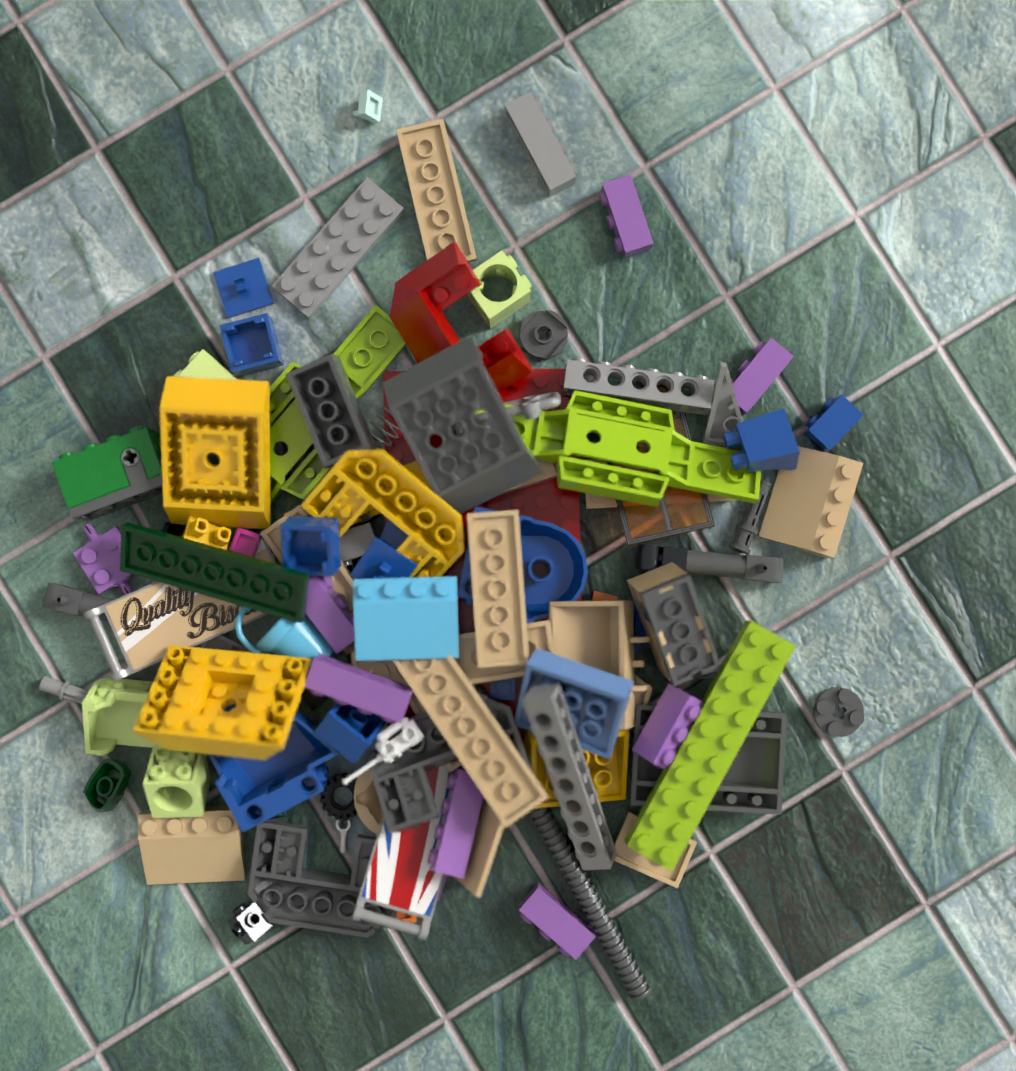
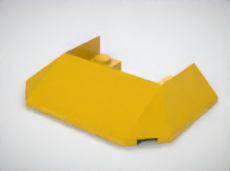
[301,449,465,578]

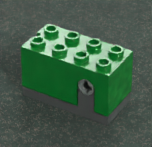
[51,426,163,521]

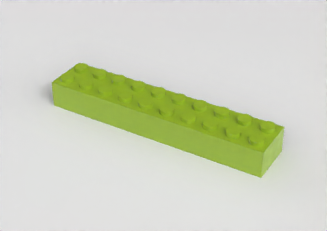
[624,620,796,872]

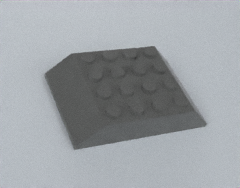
[630,703,787,815]

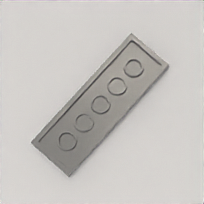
[272,177,405,319]

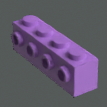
[304,653,413,723]
[428,769,484,879]

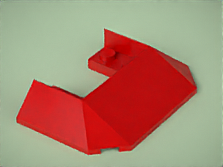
[389,241,533,393]

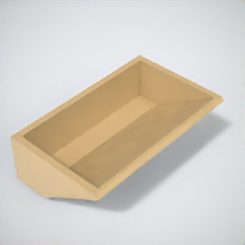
[549,601,650,730]

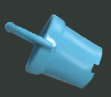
[235,606,334,680]

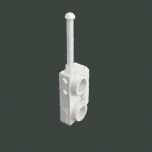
[342,717,425,785]

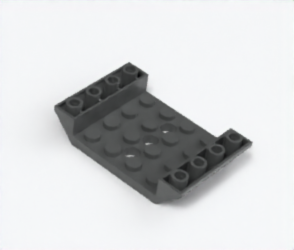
[383,335,543,514]

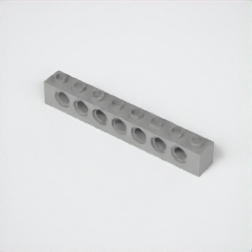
[523,684,617,870]

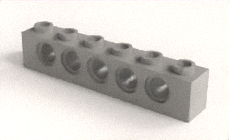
[562,358,714,416]

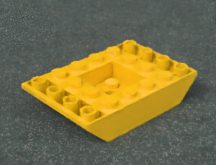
[160,376,271,529]
[133,645,313,760]

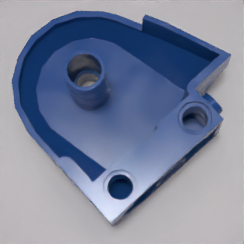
[458,507,588,623]
[209,704,340,832]

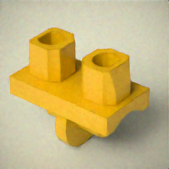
[182,516,231,550]

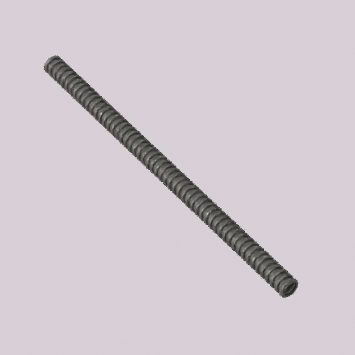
[472,683,651,1001]

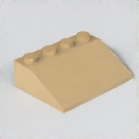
[758,446,863,559]
[453,796,504,898]
[137,806,246,885]

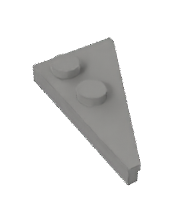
[702,362,743,449]

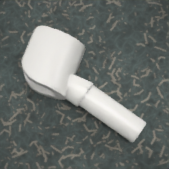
[336,818,352,853]

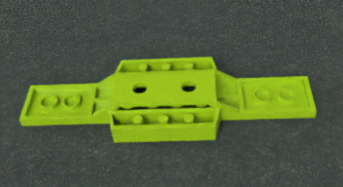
[218,304,407,550]
[475,390,761,507]

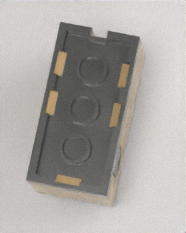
[627,562,721,687]

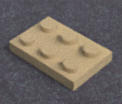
[614,811,697,888]

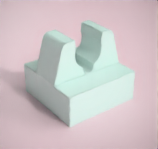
[353,89,383,123]

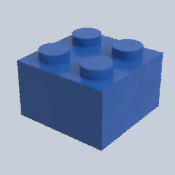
[314,703,387,764]

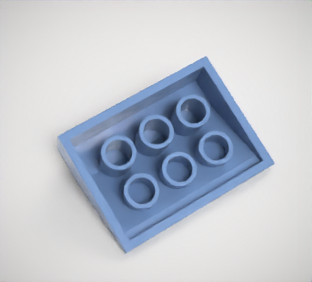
[515,648,634,759]

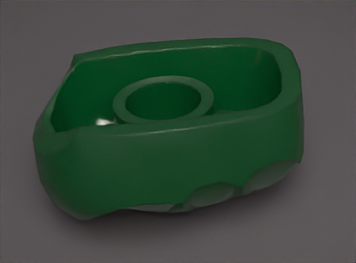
[83,759,131,813]

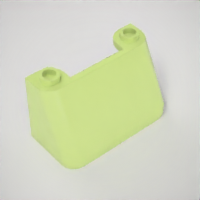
[82,678,159,756]

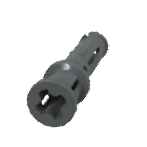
[729,480,771,555]

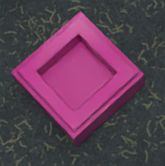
[229,527,262,558]

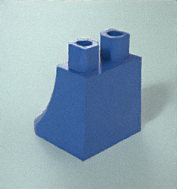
[723,408,800,472]

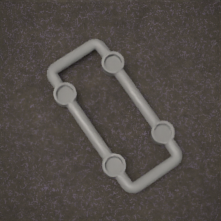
[452,392,561,435]

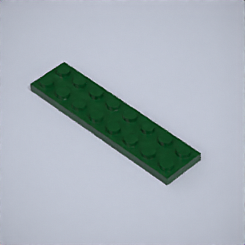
[120,522,310,623]

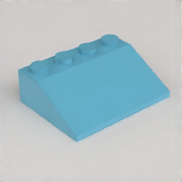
[353,576,459,662]

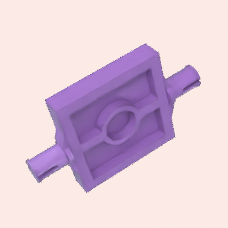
[73,523,133,595]

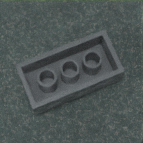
[286,354,377,468]

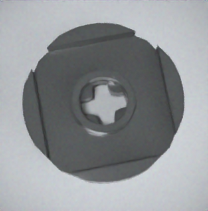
[520,310,568,360]
[813,687,865,737]

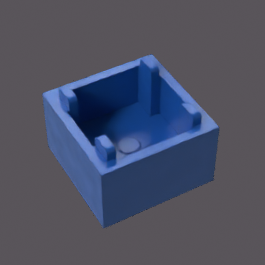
[219,313,284,378]
[280,516,341,576]

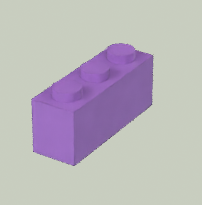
[599,174,653,259]
[731,338,794,416]
[306,575,355,654]
[632,683,704,770]
[519,882,595,960]

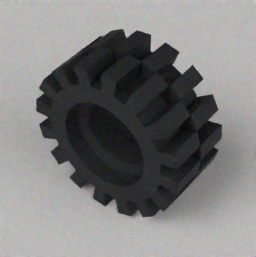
[320,772,357,820]

